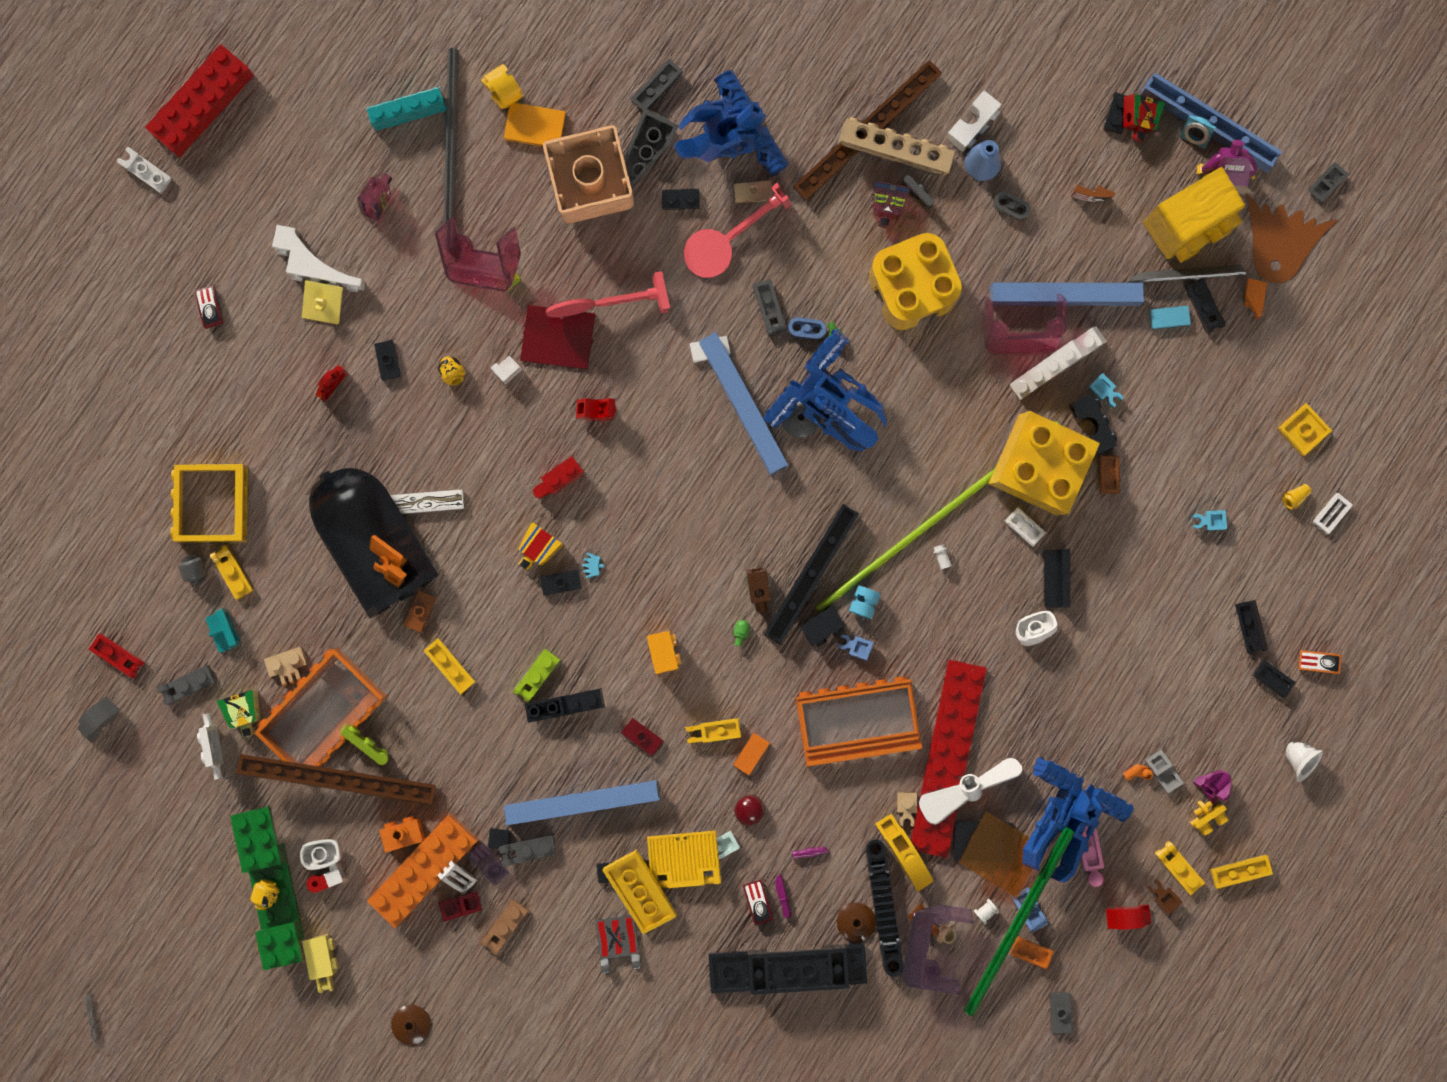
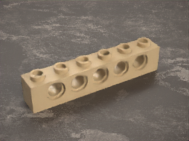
[838,117,955,176]

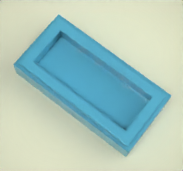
[1149,306,1191,329]

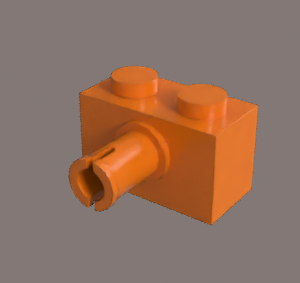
[379,816,426,853]

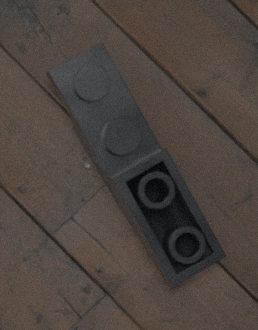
[525,688,605,723]

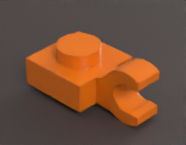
[373,556,407,588]

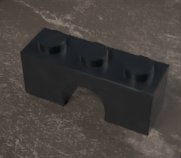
[1069,394,1117,457]

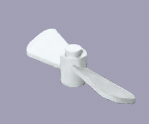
[919,758,1023,824]

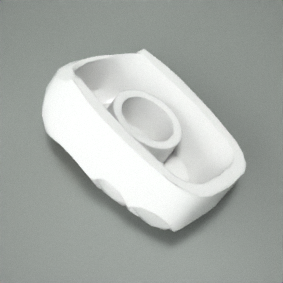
[1016,611,1058,646]
[300,839,342,870]

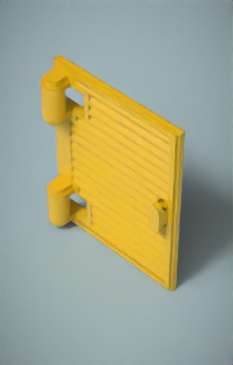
[647,830,721,888]

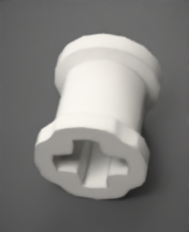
[974,899,1000,925]

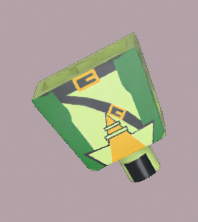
[217,690,261,738]

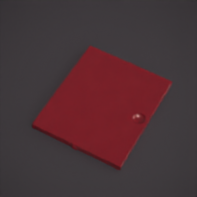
[520,305,595,370]

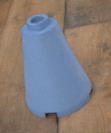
[964,140,1002,181]

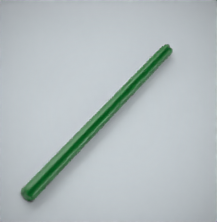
[964,827,1074,1016]

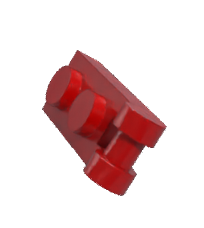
[88,633,146,679]

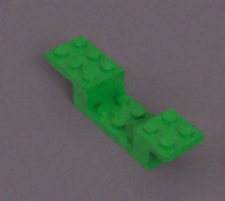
[230,806,305,971]

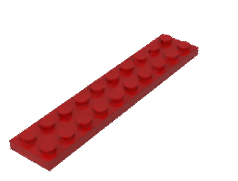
[910,660,987,858]

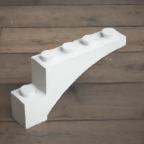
[272,225,365,292]
[1009,326,1107,400]

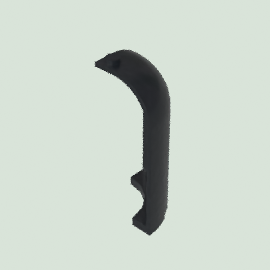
[309,468,439,619]

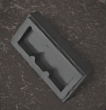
[902,175,935,211]
[1049,992,1072,1034]

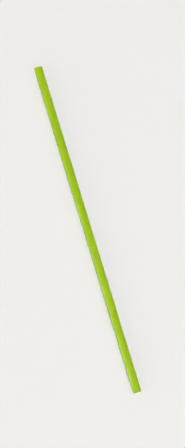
[815,421,1059,612]

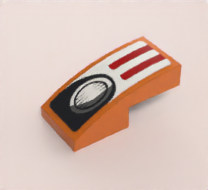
[1299,650,1342,674]

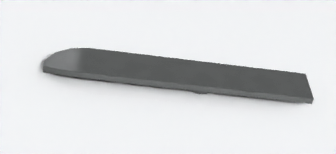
[1131,265,1246,283]

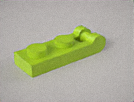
[513,649,560,703]
[340,723,388,765]

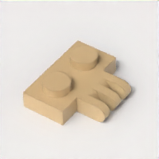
[264,647,308,687]

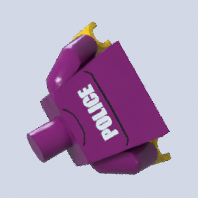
[1196,140,1258,186]

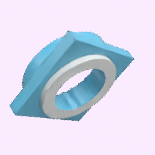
[1180,115,1216,149]

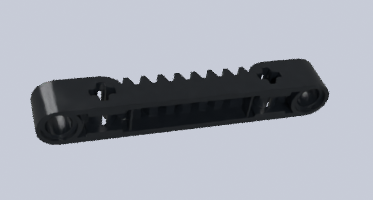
[865,838,903,977]

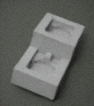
[1145,750,1184,795]

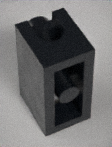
[800,606,845,647]

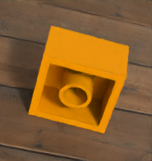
[647,631,682,675]

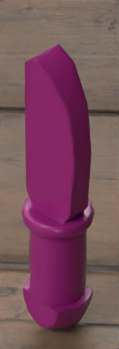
[775,874,792,919]

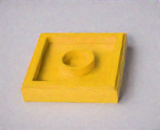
[1277,403,1332,457]

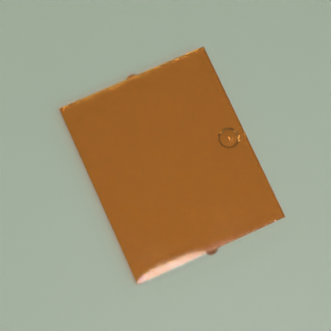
[959,812,1032,898]

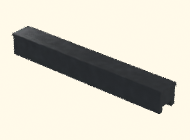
[764,503,859,644]

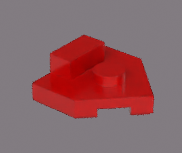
[315,365,348,402]

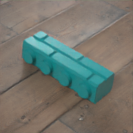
[367,87,446,131]

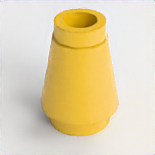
[1282,484,1312,510]

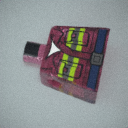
[357,173,392,222]
[872,181,910,228]

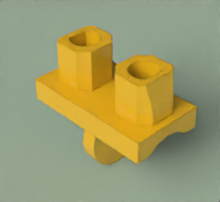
[1190,801,1228,836]

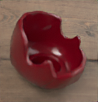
[734,795,765,826]

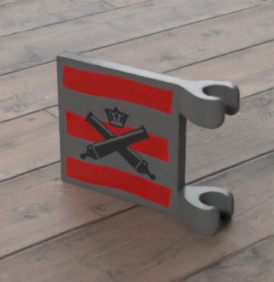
[595,915,641,974]

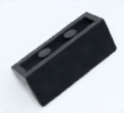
[1044,549,1070,608]

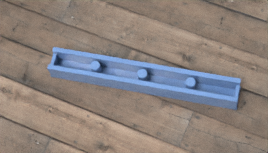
[1140,73,1282,173]
[989,283,1144,306]
[699,331,788,475]
[504,780,660,825]

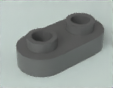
[993,191,1030,221]

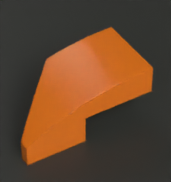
[1244,278,1267,319]

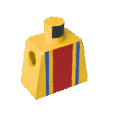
[518,522,563,571]

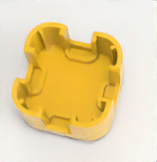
[869,233,962,330]

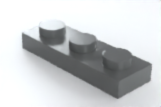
[631,59,683,112]

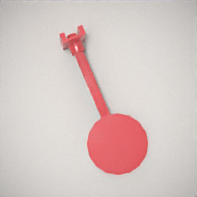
[684,183,792,278]
[546,271,670,317]

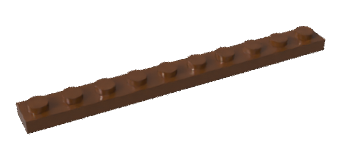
[793,60,942,201]
[236,754,436,805]

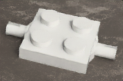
[197,713,224,780]

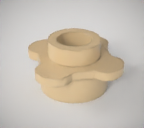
[937,924,956,944]

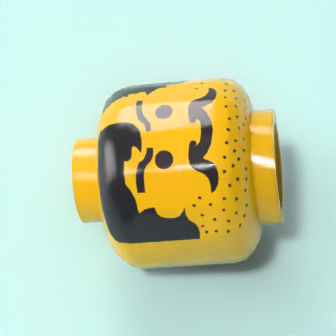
[437,356,466,386]
[250,879,279,910]

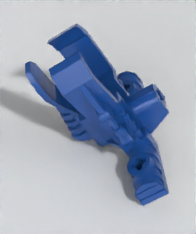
[674,70,789,177]
[764,329,888,451]
[1023,757,1134,882]

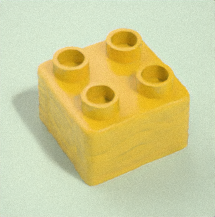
[1142,167,1245,263]

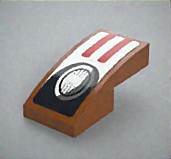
[1071,184,1115,202]

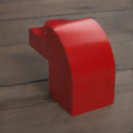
[576,398,616,421]
[1106,904,1151,930]

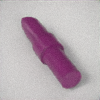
[792,847,829,859]

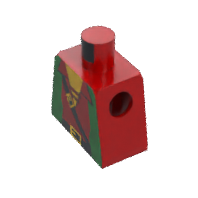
[1123,94,1165,142]

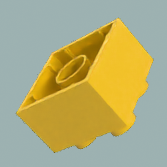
[988,411,1100,516]

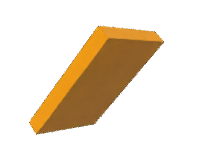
[504,103,566,147]

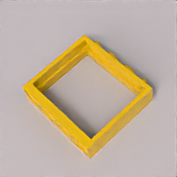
[170,464,248,543]

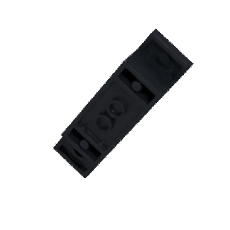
[709,943,867,995]

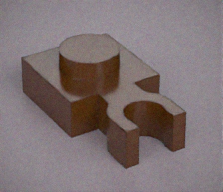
[1147,879,1183,915]

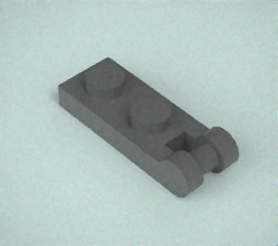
[753,279,786,336]
[158,665,216,706]
[499,834,556,867]

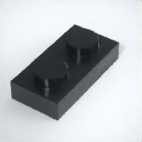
[1103,92,1127,135]
[662,188,700,210]

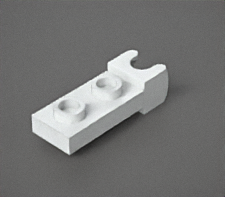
[117,147,172,194]

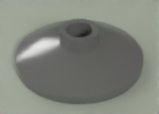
[782,402,820,438]

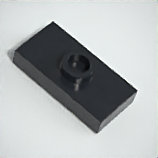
[374,340,401,381]
[540,570,582,596]
[1251,660,1296,698]

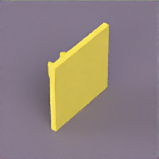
[302,280,343,325]

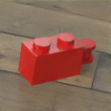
[533,456,585,499]

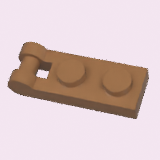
[480,899,529,955]

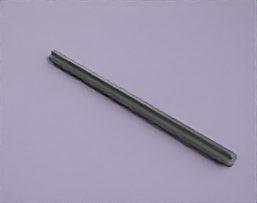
[443,48,459,250]

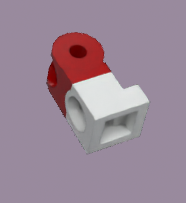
[306,862,347,893]

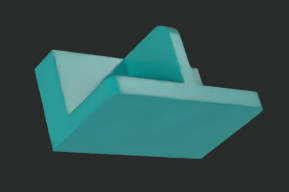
[205,608,241,653]

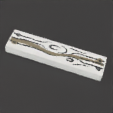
[390,489,464,514]

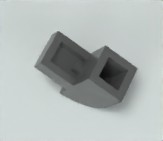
[77,697,120,742]

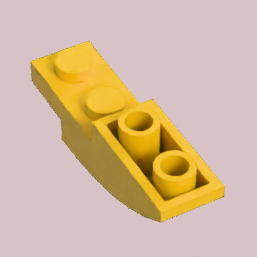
[875,813,934,892]

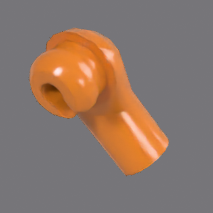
[1123,764,1153,782]

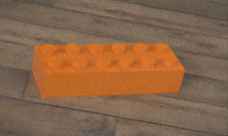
[367,813,479,928]

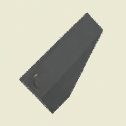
[624,109,679,188]

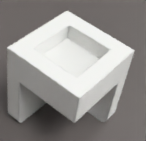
[491,356,522,385]

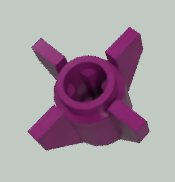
[1193,770,1232,804]

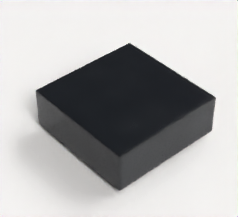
[488,828,510,849]

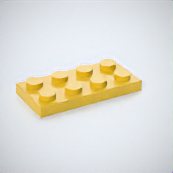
[602,850,677,934]

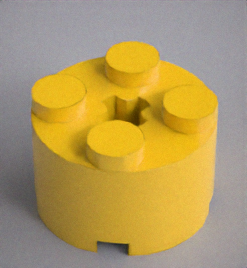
[481,64,524,110]

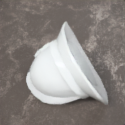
[1286,741,1324,782]

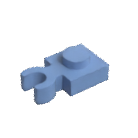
[838,634,874,661]

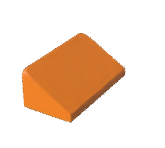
[370,535,407,568]

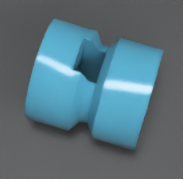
[849,586,881,620]

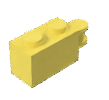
[302,934,339,993]

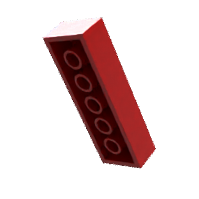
[145,44,254,158]

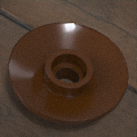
[837,902,876,942]
[391,1005,431,1045]

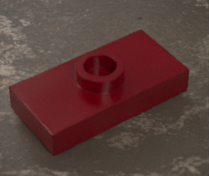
[621,717,664,756]

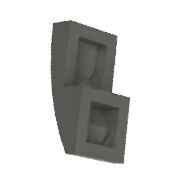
[1308,162,1349,202]

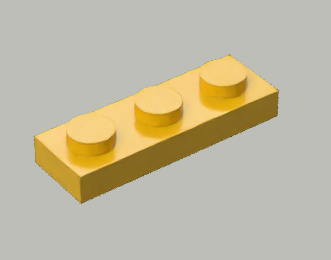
[423,638,476,695]
[1210,855,1273,889]

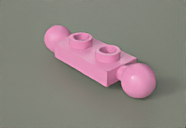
[1081,826,1104,887]

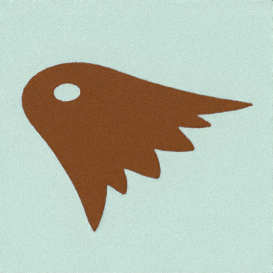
[1246,193,1337,283]

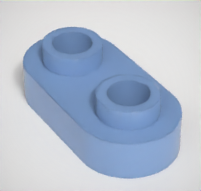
[788,317,826,340]

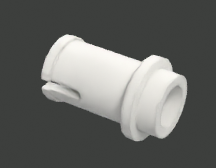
[933,544,952,569]

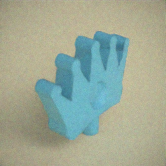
[582,553,604,578]

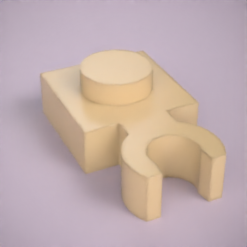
[897,792,917,826]

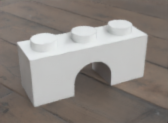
[946,91,1001,152]

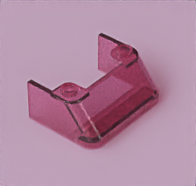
[435,217,521,292]
[984,293,1067,354]

